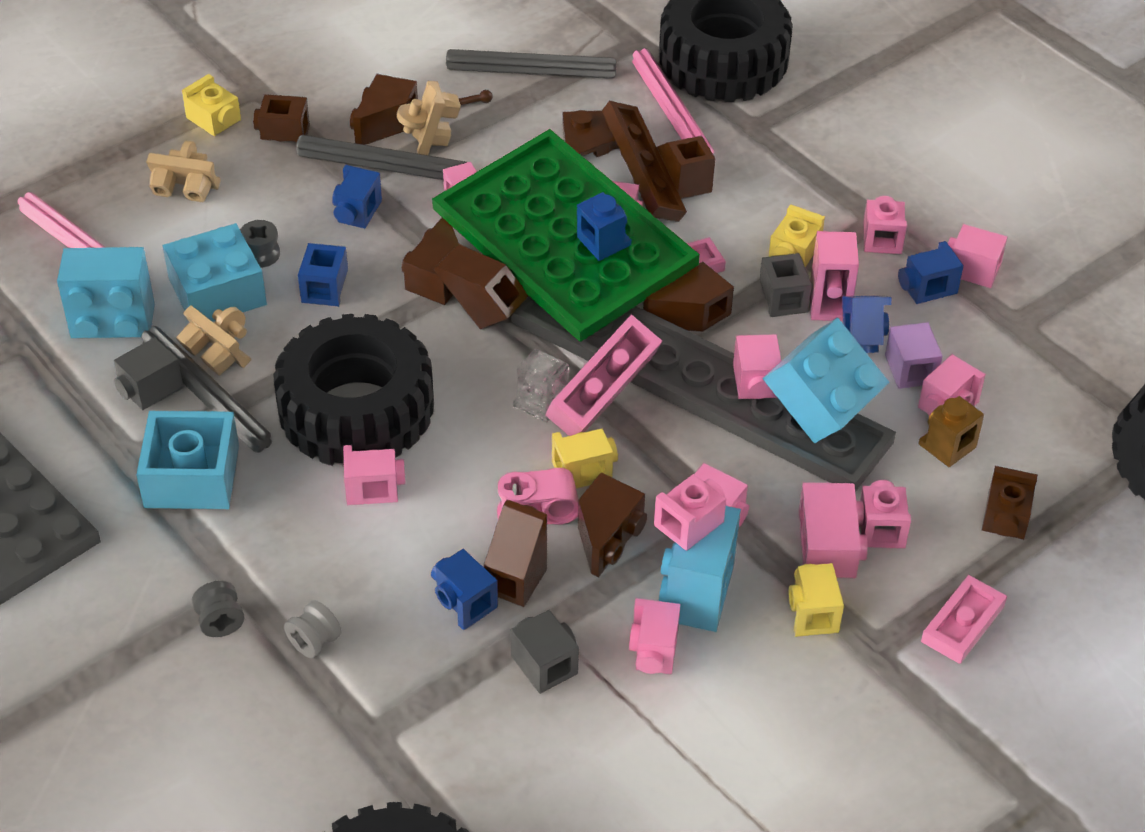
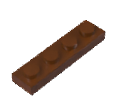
[602,100,687,222]

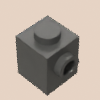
[114,337,183,410]
[511,610,579,694]

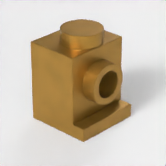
[918,396,984,467]

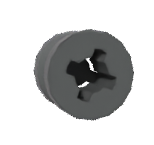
[240,220,280,268]
[192,581,245,637]

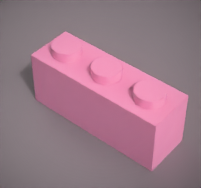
[545,314,662,436]

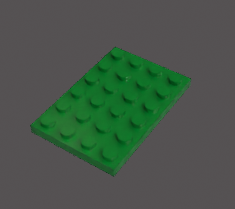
[432,129,700,342]

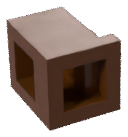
[253,94,310,143]
[981,466,1038,540]

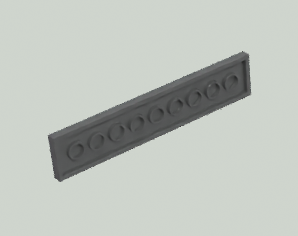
[511,296,896,492]

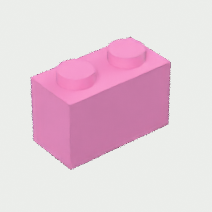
[810,231,859,321]
[799,482,868,578]

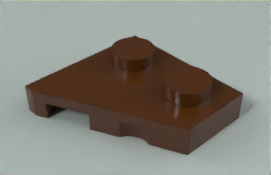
[562,110,619,158]

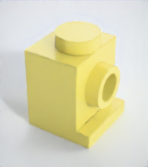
[182,74,241,136]
[769,204,825,267]
[552,428,618,489]
[788,563,844,637]

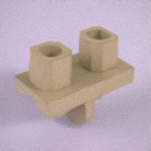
[397,80,461,155]
[146,141,221,202]
[176,305,251,376]

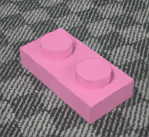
[921,575,1007,664]

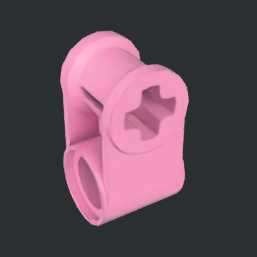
[497,468,578,525]

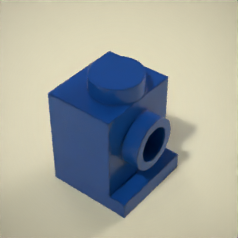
[332,165,382,229]
[577,192,631,261]
[898,241,964,304]
[298,243,348,307]
[843,296,892,353]
[431,549,498,630]

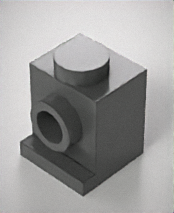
[759,253,812,317]

